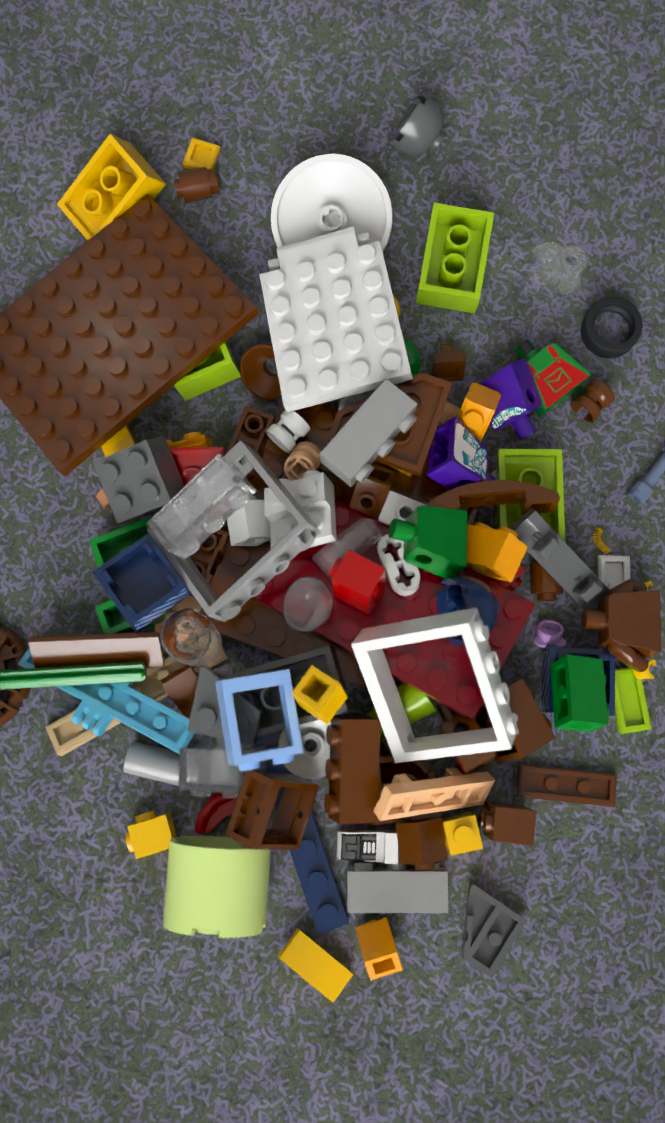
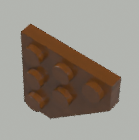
[327,372,452,476]

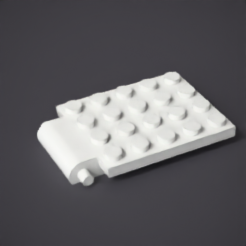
[259,226,413,412]

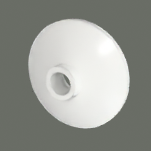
[279,720,331,779]

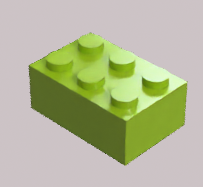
[415,203,494,314]

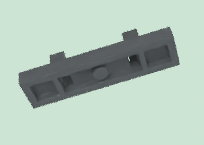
[510,508,609,610]

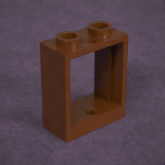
[225,769,320,850]

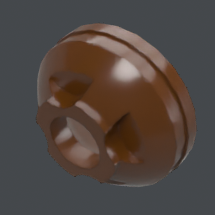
[240,343,282,400]

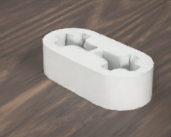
[377,534,420,596]

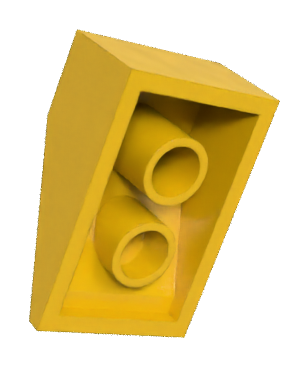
[57,134,166,241]

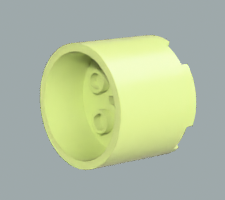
[163,836,271,938]

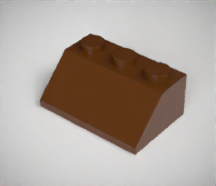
[324,712,380,824]

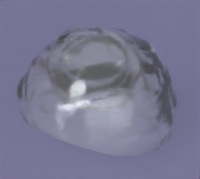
[283,577,333,632]

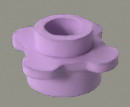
[532,619,566,648]

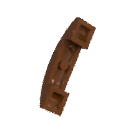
[426,480,560,515]

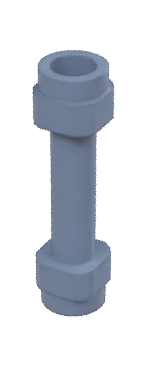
[627,445,665,505]

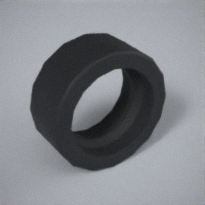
[580,296,643,359]

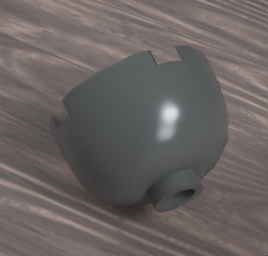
[388,91,444,157]

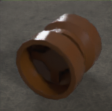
[571,379,615,423]

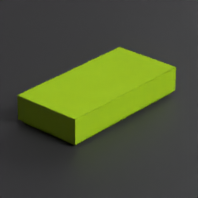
[615,667,652,734]

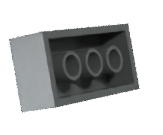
[216,646,352,747]

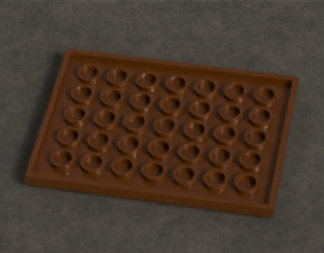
[0,194,259,476]

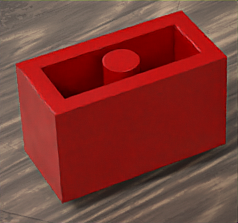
[330,549,386,615]

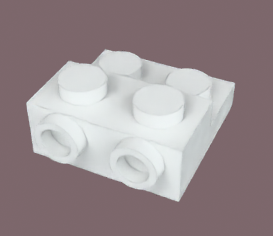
[264,470,337,549]

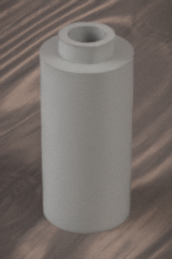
[123,741,201,788]

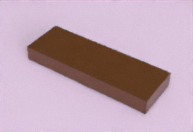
[516,764,617,807]

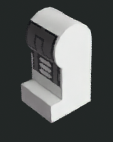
[336,830,398,864]

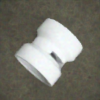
[266,410,310,453]

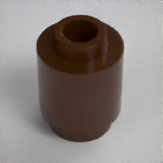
[174,167,219,203]
[530,558,563,601]

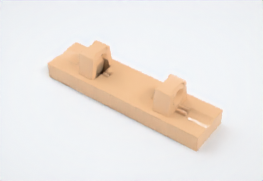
[373,768,495,821]

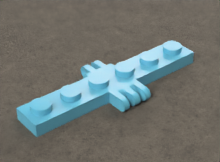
[18,648,195,755]

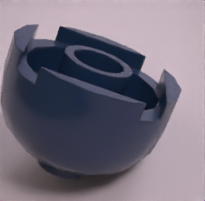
[437,576,500,646]

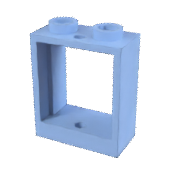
[215,669,303,771]

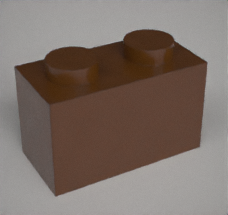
[478,801,536,846]

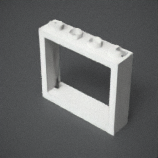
[351,607,519,763]

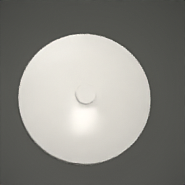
[271,154,393,252]

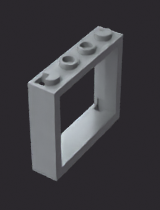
[147,440,321,622]

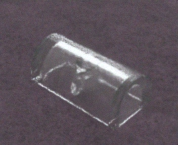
[312,518,382,578]

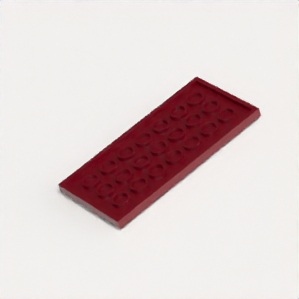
[251,498,536,721]

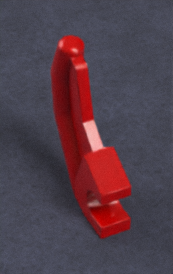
[194,783,242,834]

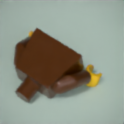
[581,579,661,679]

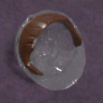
[159,608,222,667]

